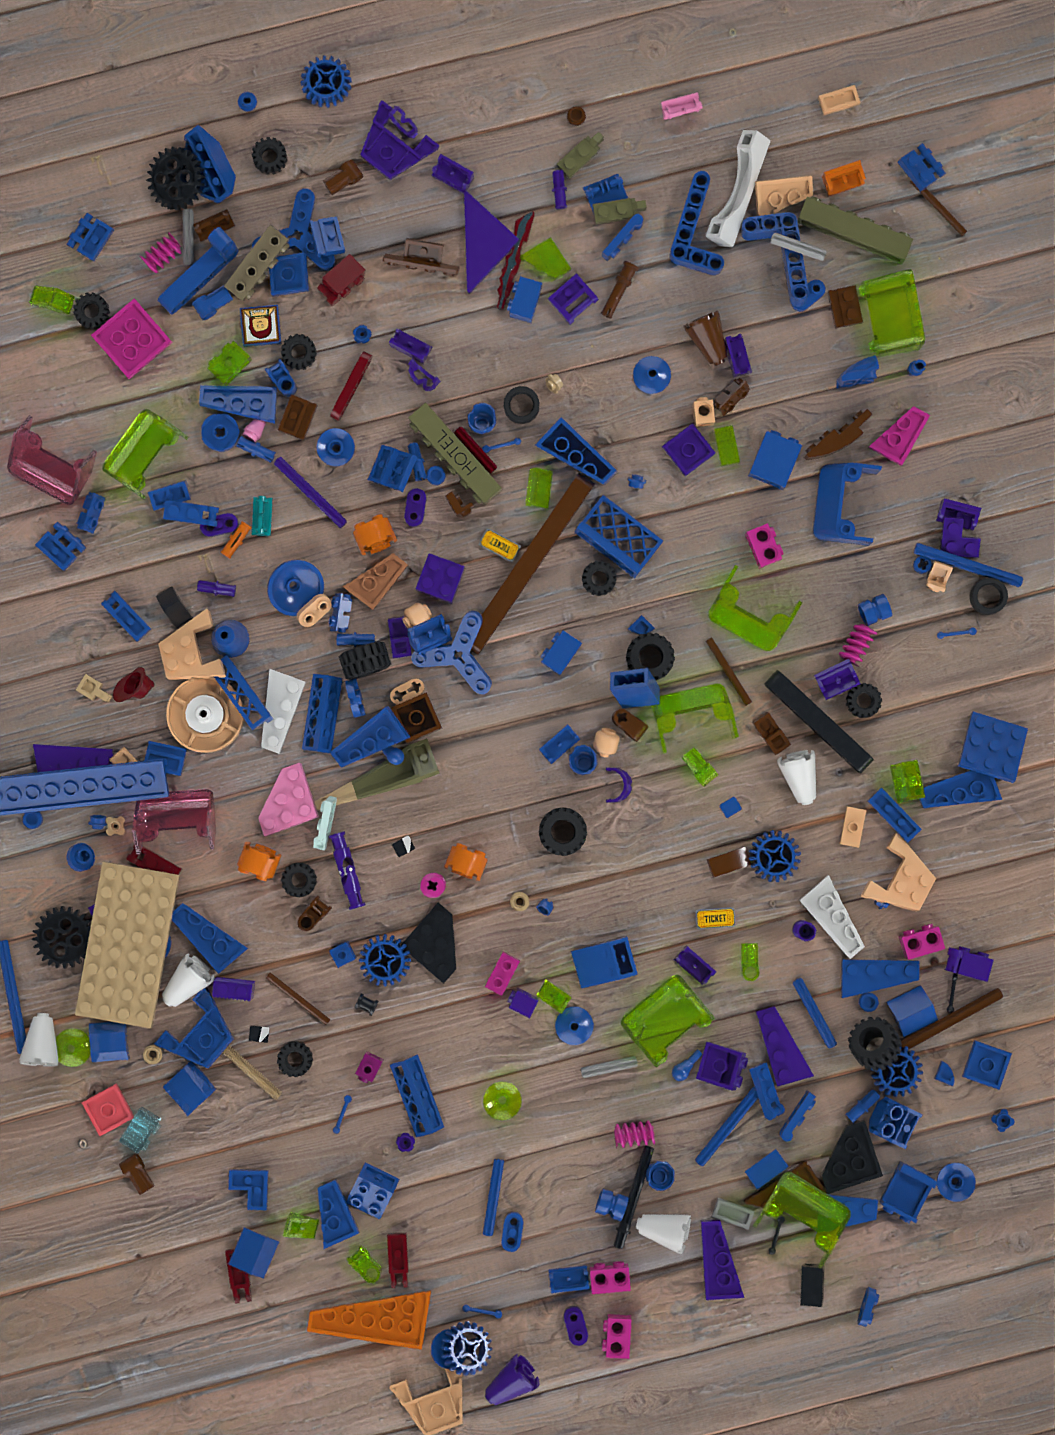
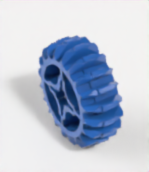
[300,55,352,108]
[749,830,801,882]
[359,934,411,987]
[870,1046,923,1097]
[440,1321,493,1376]

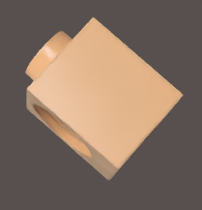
[692,397,715,427]

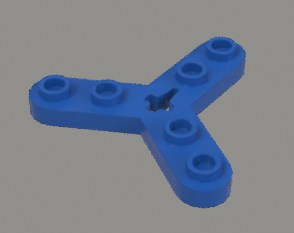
[252,188,336,271]
[411,611,492,694]

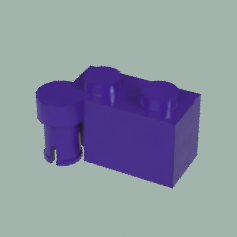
[944,946,994,982]

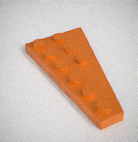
[307,1290,431,1350]

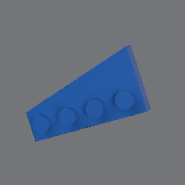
[199,386,277,424]
[330,706,411,768]
[916,770,1002,808]
[841,959,920,998]

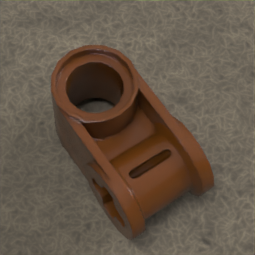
[612,709,649,742]
[297,895,332,931]

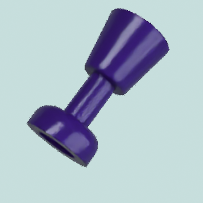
[792,920,816,941]

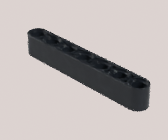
[764,670,874,774]

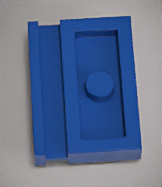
[310,217,345,257]
[144,741,187,776]

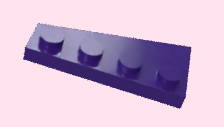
[756,1006,814,1087]

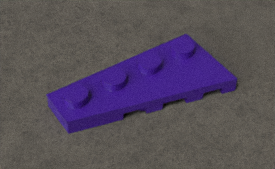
[33,744,114,772]
[701,1220,745,1300]

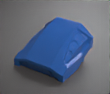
[836,355,879,388]
[89,1021,130,1062]
[163,1061,216,1117]
[869,1096,923,1149]

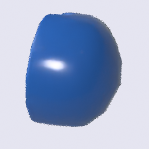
[468,403,496,434]
[569,745,598,776]
[646,1161,675,1191]

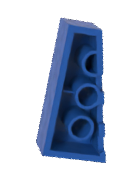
[535,417,618,485]

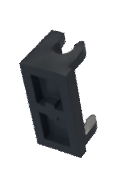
[800,1263,825,1307]

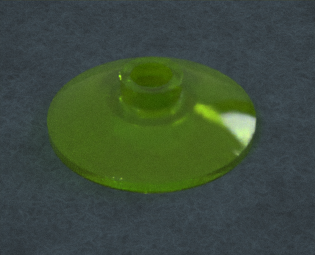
[56,1028,91,1067]
[483,1081,522,1120]

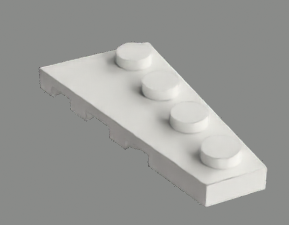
[261,669,306,754]
[799,875,865,959]

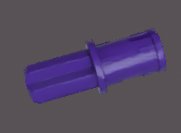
[552,170,567,209]
[197,580,236,597]

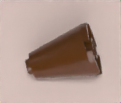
[683,310,727,366]

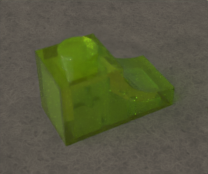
[29,285,75,314]

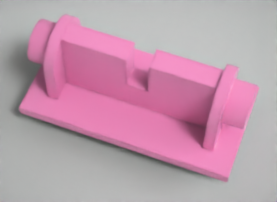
[661,92,702,120]

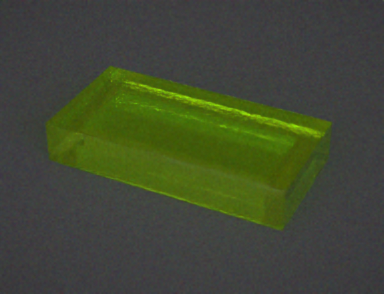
[714,425,740,467]

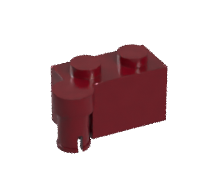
[317,254,366,306]

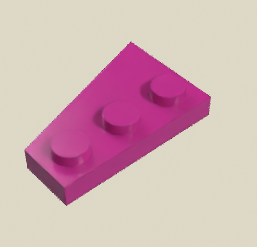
[868,406,930,466]

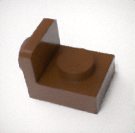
[446,492,474,518]

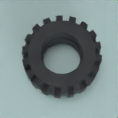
[626,632,675,681]
[339,641,391,680]
[539,808,587,856]
[848,1017,902,1071]

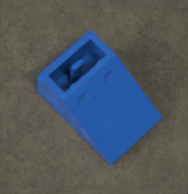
[571,936,638,989]

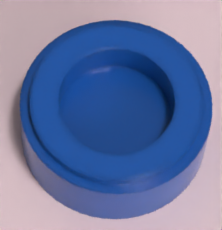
[426,466,446,486]
[22,811,43,829]
[858,992,879,1012]

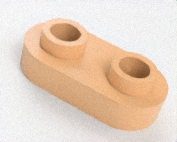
[297,594,332,627]

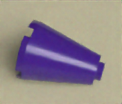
[485,1354,540,1405]

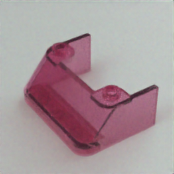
[7,415,97,505]
[132,789,216,855]

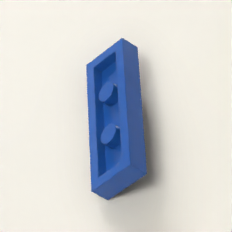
[867,788,922,843]

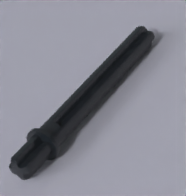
[614,1145,654,1249]

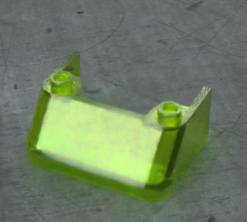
[102,409,189,500]
[708,565,803,652]
[651,684,739,754]
[753,1172,851,1268]

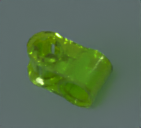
[346,1245,382,1283]

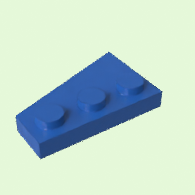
[318,1179,360,1249]
[816,1193,878,1233]

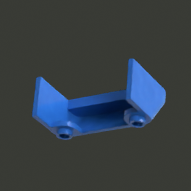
[813,463,882,546]

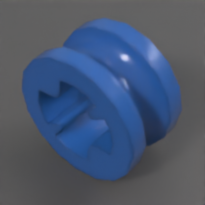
[913,556,932,574]

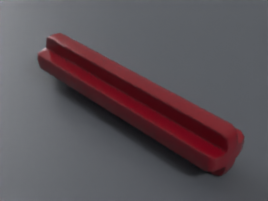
[454,426,497,474]

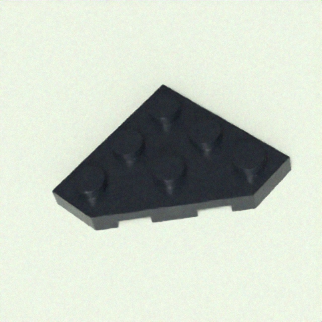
[400,902,457,984]
[821,1120,883,1194]

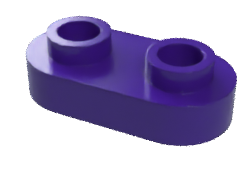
[404,488,427,527]
[200,513,239,537]
[564,1306,588,1346]

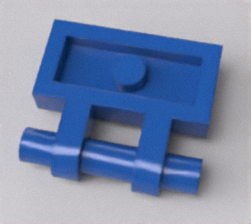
[898,143,946,192]
[66,213,114,262]
[35,522,86,571]

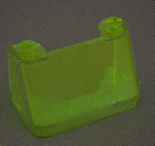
[859,269,925,357]
[621,975,716,1068]

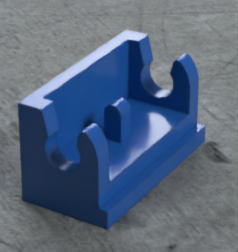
[148,480,191,510]
[408,614,452,655]
[539,725,580,764]
[745,1149,789,1190]
[549,1265,590,1293]

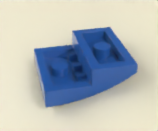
[368,445,417,492]

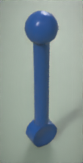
[482,438,521,453]
[937,627,977,639]
[333,1095,352,1134]
[462,1305,502,1319]

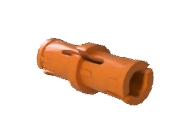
[221,521,252,559]

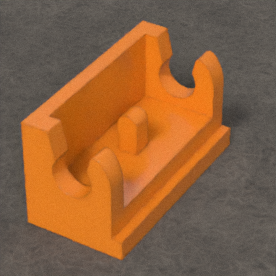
[822,160,866,197]

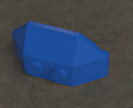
[184,125,236,203]

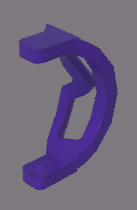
[388,106,418,139]
[408,359,441,392]
[606,767,632,803]

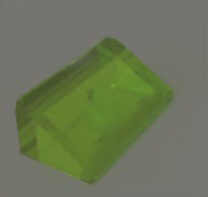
[525,468,553,509]

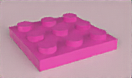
[91,298,172,379]

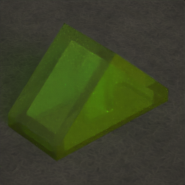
[536,980,572,1014]
[283,1212,319,1239]

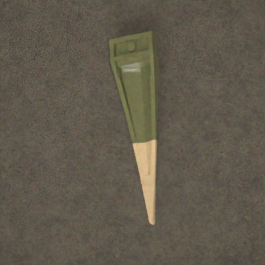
[314,738,440,811]

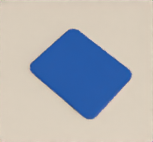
[720,797,742,818]

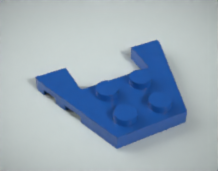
[154,987,234,1068]

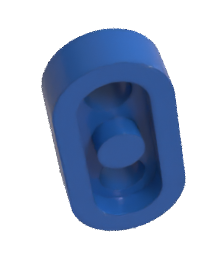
[791,280,826,312]
[501,1212,524,1252]
[857,1287,879,1327]

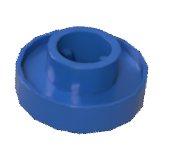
[67,843,95,872]

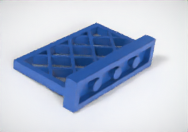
[574,495,663,578]

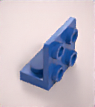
[346,1162,400,1219]

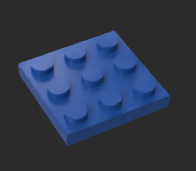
[958,712,1028,783]

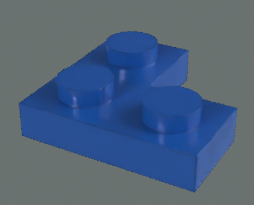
[228,1169,269,1210]

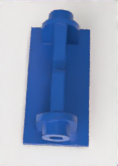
[76,492,105,534]
[329,593,352,633]

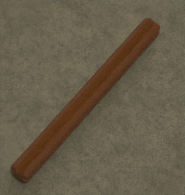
[901,988,1003,1050]

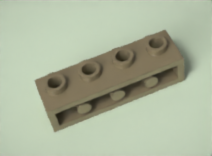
[224,225,290,301]

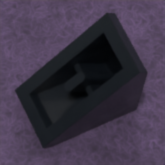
[156,586,193,628]

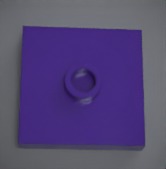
[662,423,716,477]

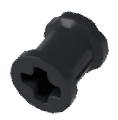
[354,993,379,1017]

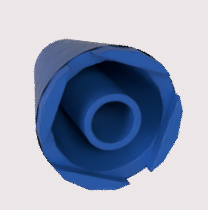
[211,620,250,658]

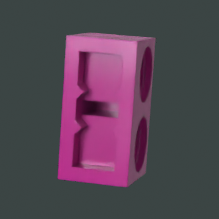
[745,523,784,569]
[899,923,945,960]
[485,951,520,996]
[590,1261,631,1294]
[602,1314,631,1359]

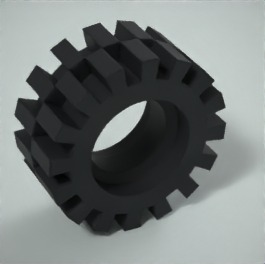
[252,137,287,175]
[73,292,110,329]
[281,333,317,371]
[582,560,617,596]
[846,683,882,718]
[281,863,317,898]
[277,1041,313,1078]

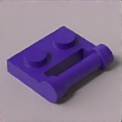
[548,273,599,325]

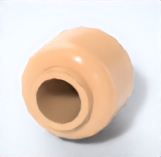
[402,602,432,628]
[593,728,620,757]

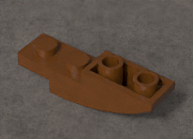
[804,409,873,460]

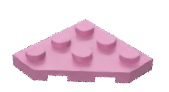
[258,763,319,837]

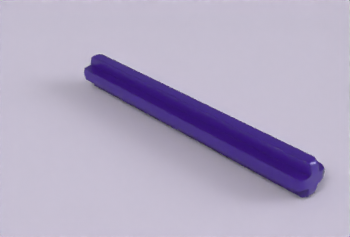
[274,457,347,528]

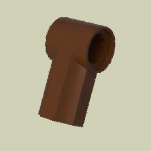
[323,159,364,195]
[119,1153,155,1195]

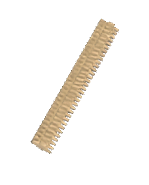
[222,1045,282,1100]

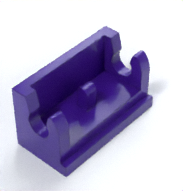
[432,154,474,194]
[389,329,432,364]
[724,334,752,378]
[936,498,982,531]
[814,659,861,700]
[674,945,716,985]

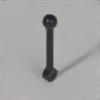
[947,973,958,1013]
[768,1215,785,1255]

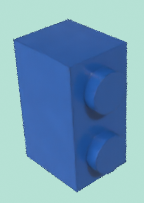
[507,276,542,323]
[540,630,582,676]

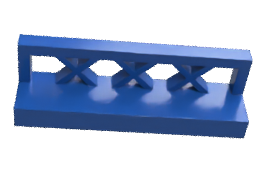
[214,655,274,730]
[302,674,343,754]
[390,1055,444,1138]

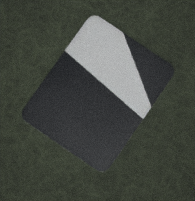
[392,836,415,857]
[249,1026,269,1043]

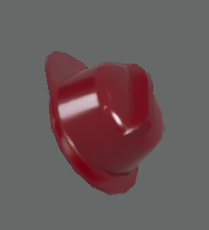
[113,667,155,702]

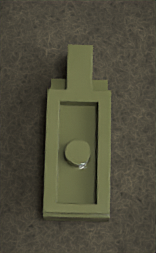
[557,132,604,179]
[593,198,647,224]

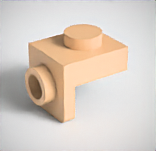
[926,560,953,592]

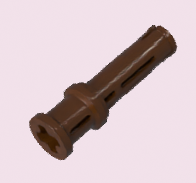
[600,261,639,319]

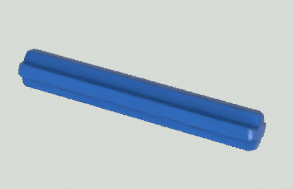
[793,978,837,1049]
[483,1159,504,1236]

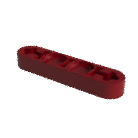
[330,351,373,421]

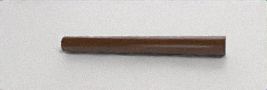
[910,180,967,236]
[706,637,752,706]
[266,972,331,1025]

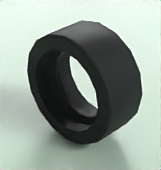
[504,386,540,424]
[969,578,1008,615]

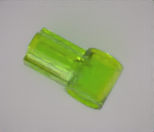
[681,747,719,787]
[741,943,760,981]

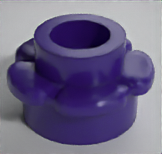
[396,1133,415,1152]

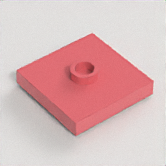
[82,1083,135,1136]

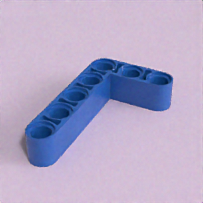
[670,171,724,276]
[741,212,809,307]
[158,227,239,315]

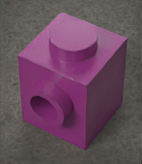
[355,1051,384,1083]

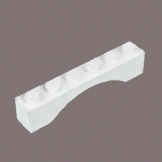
[705,130,770,247]

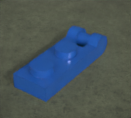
[602,214,643,261]
[163,500,219,527]
[101,591,151,642]
[749,1062,785,1120]
[779,1090,816,1142]

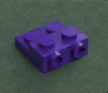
[696,1042,748,1091]

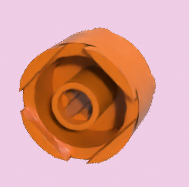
[353,514,397,555]
[237,842,281,881]
[444,843,488,881]

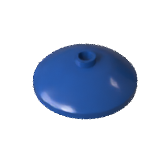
[267,560,324,616]

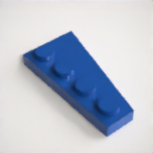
[172,903,248,974]

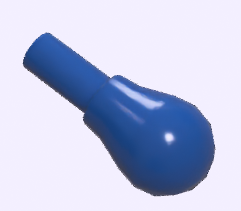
[382,746,405,765]
[672,1049,703,1081]

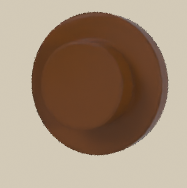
[567,106,586,126]

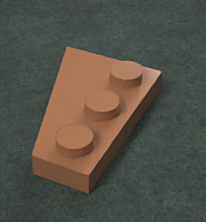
[343,553,408,611]

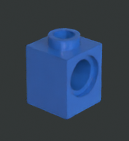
[329,941,357,968]

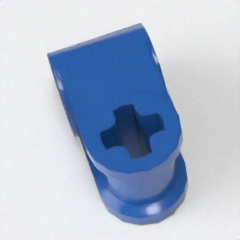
[265,359,297,397]

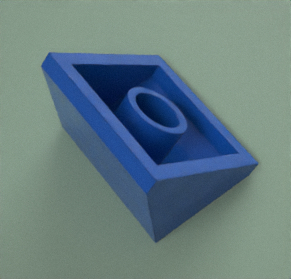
[886,985,938,1037]
[228,1227,279,1278]

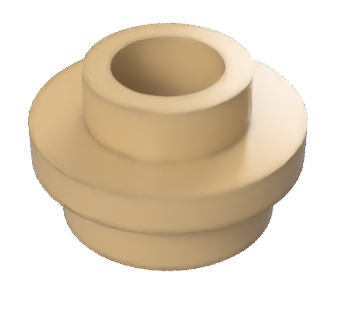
[510,892,529,911]
[143,1045,163,1064]

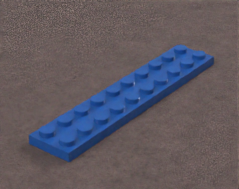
[0,759,170,816]

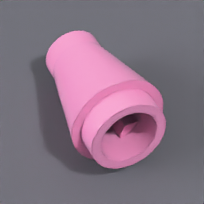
[242,419,266,443]

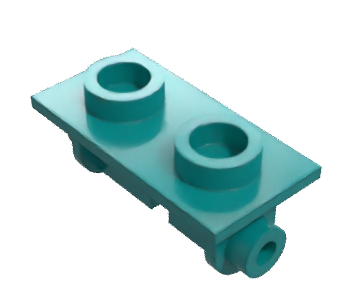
[252,496,273,536]

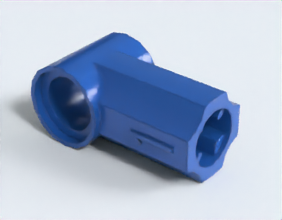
[192,285,233,321]

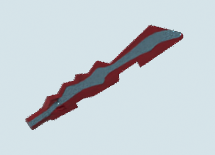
[496,212,535,310]

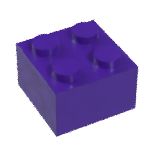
[416,553,465,604]

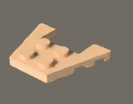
[158,609,226,680]
[861,833,936,912]
[389,1369,463,1435]

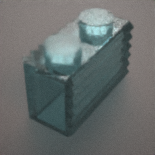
[118,1107,161,1154]

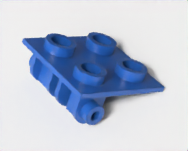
[583,174,628,214]

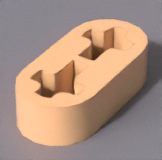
[390,679,425,705]

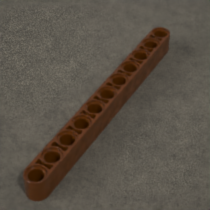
[471,473,595,655]

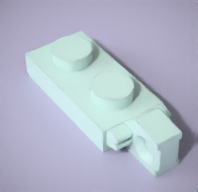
[313,796,337,850]

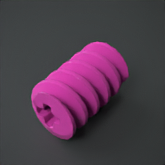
[140,232,182,273]
[839,624,877,667]
[420,873,446,898]
[614,1120,655,1149]

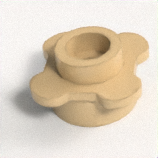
[545,374,563,394]
[106,816,125,836]

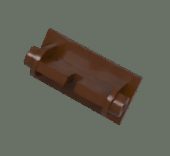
[193,209,235,242]
[713,378,750,417]

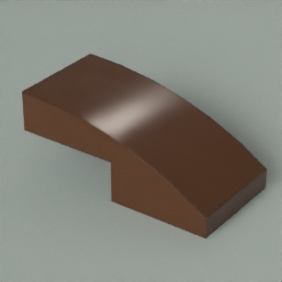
[752,711,791,755]
[707,846,751,878]

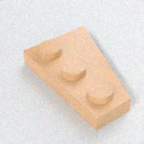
[755,175,813,216]

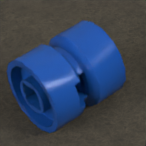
[858,594,892,626]
[595,1188,629,1221]

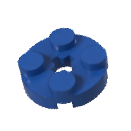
[201,414,240,453]
[345,678,366,718]

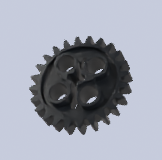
[146,147,206,211]
[32,906,91,969]

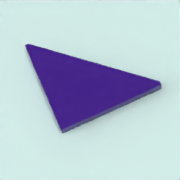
[464,191,520,294]

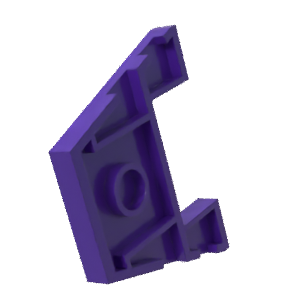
[360,100,440,180]

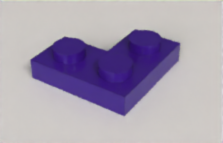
[940,516,981,558]

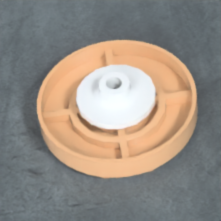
[166,677,245,753]

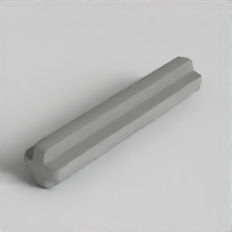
[183,209,194,266]
[771,233,826,261]
[581,1056,638,1078]

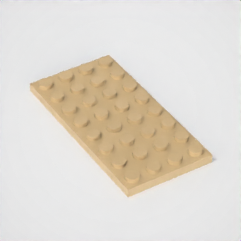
[75,862,180,1029]

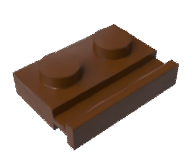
[828,285,863,329]
[278,394,318,441]

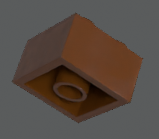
[391,692,443,744]

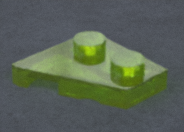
[520,237,571,280]

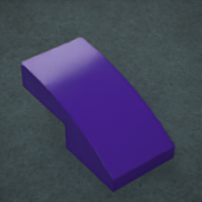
[388,616,412,658]

